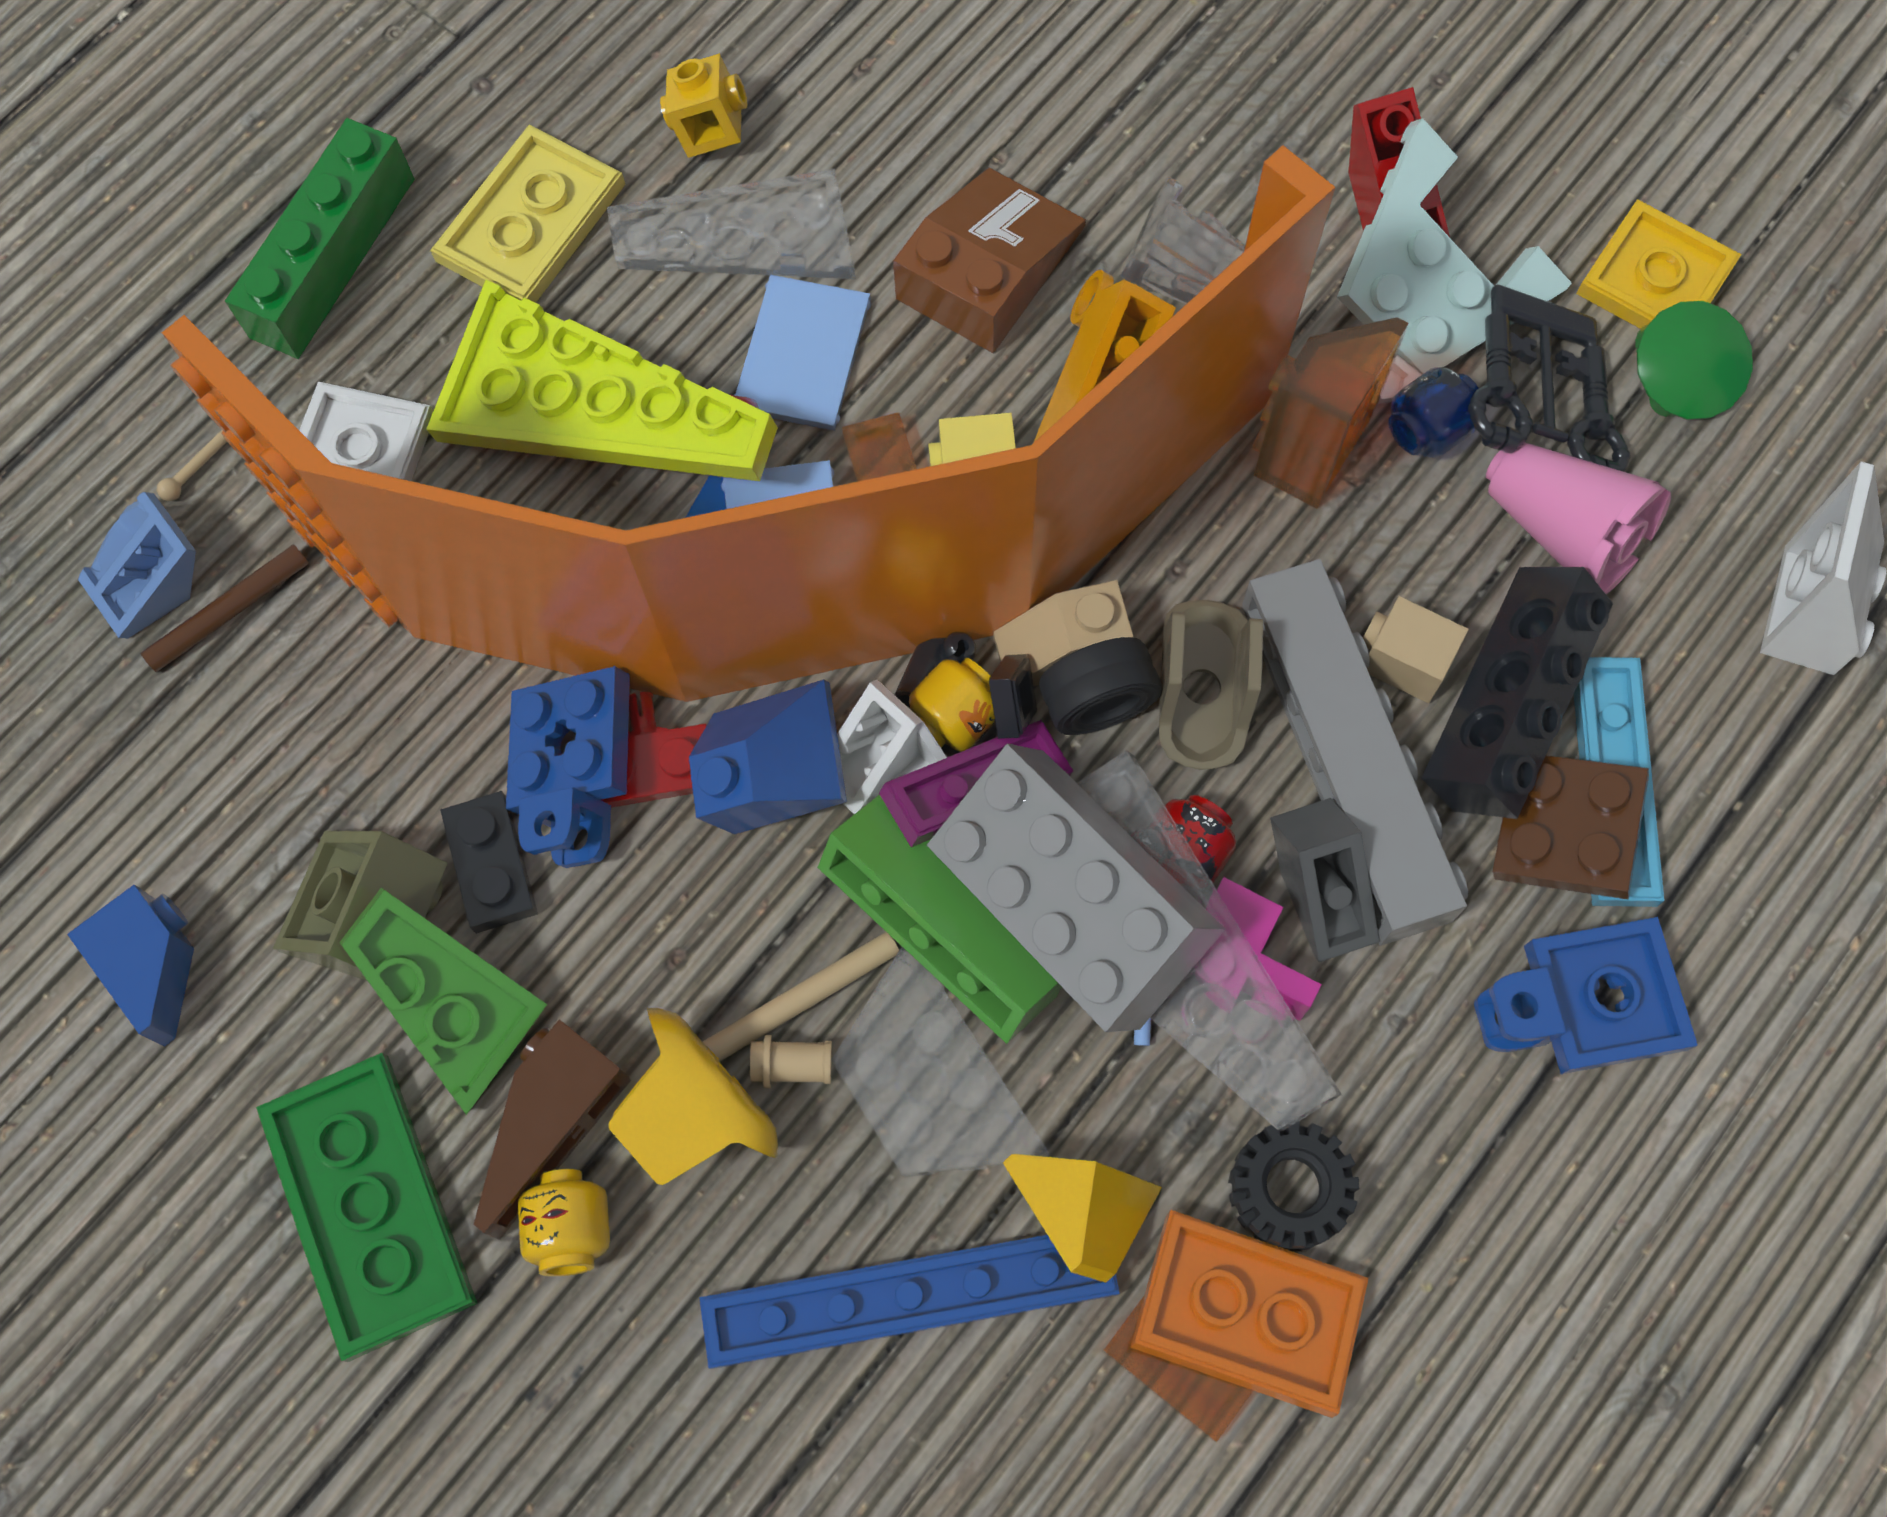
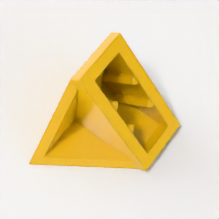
[1003,1154,1162,1283]

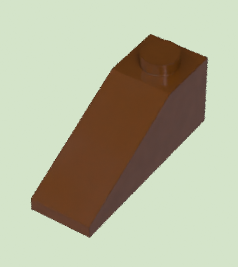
[473,1019,631,1240]

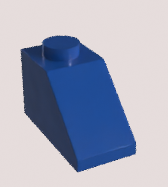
[67,885,194,1047]

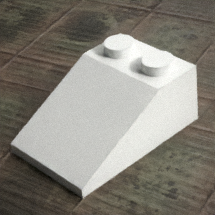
[1760,461,1886,675]

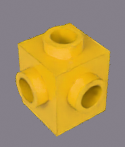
[660,53,748,158]

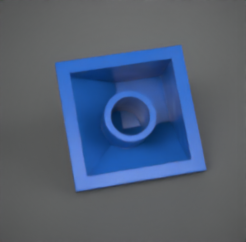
[689,679,847,834]

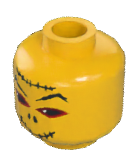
[518,1169,610,1276]

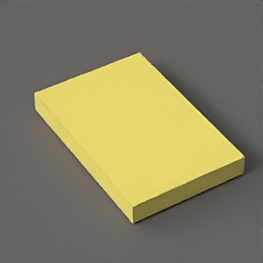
[430,124,626,303]

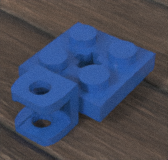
[506,666,630,868]
[1474,917,1698,1074]

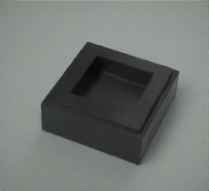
[989,654,1037,739]

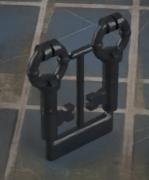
[1468,285,1631,472]

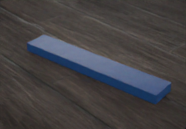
[699,1235,1120,1369]

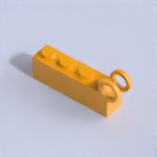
[1033,270,1176,443]

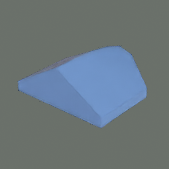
[78,492,196,639]

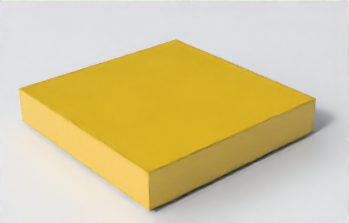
[1576,199,1742,329]

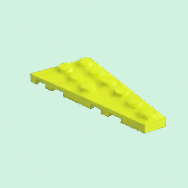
[426,279,778,481]

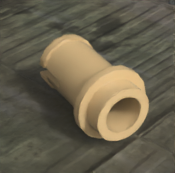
[750,1035,832,1088]

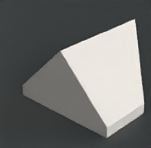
[837,680,947,814]

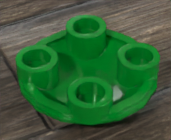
[1635,301,1753,420]

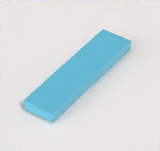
[1574,657,1664,907]

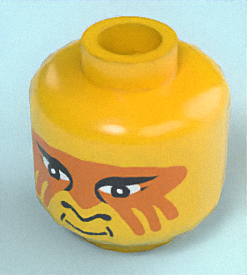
[909,657,996,752]

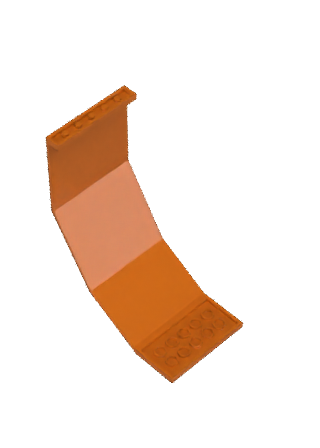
[161,145,1335,702]

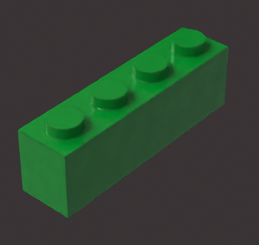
[225,117,415,360]

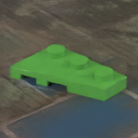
[339,888,547,1115]

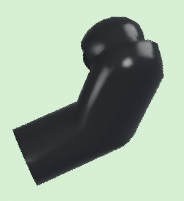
[894,632,976,708]

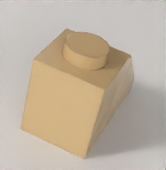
[993,580,1133,686]

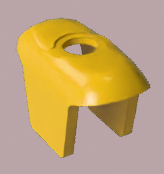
[609,1008,778,1185]

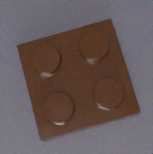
[1492,756,1649,900]

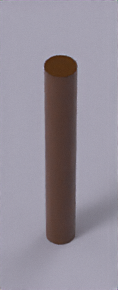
[140,544,309,673]

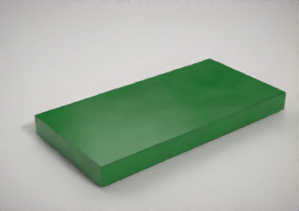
[256,1053,478,1362]

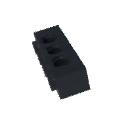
[1421,567,1613,819]

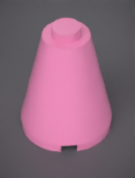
[1486,443,1671,594]

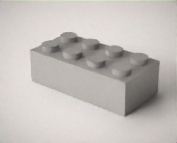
[927,744,1226,1032]

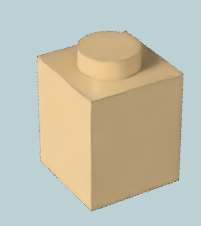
[1363,596,1469,704]

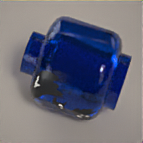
[1388,367,1479,458]

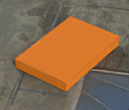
[1130,1210,1369,1418]

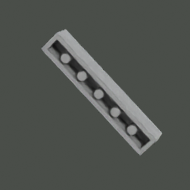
[1242,559,1468,946]

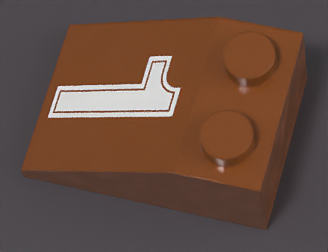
[893,168,1086,354]

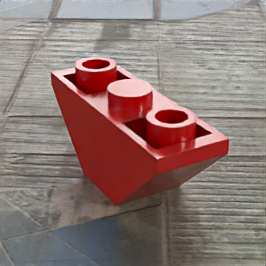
[1348,87,1450,237]

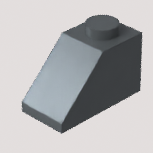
[1270,798,1380,962]

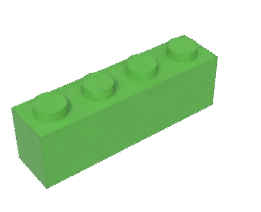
[817,795,1062,1044]

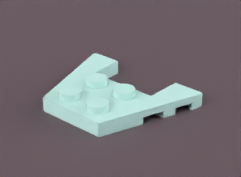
[1337,118,1572,376]

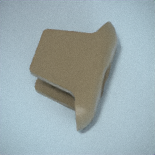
[1159,600,1263,770]

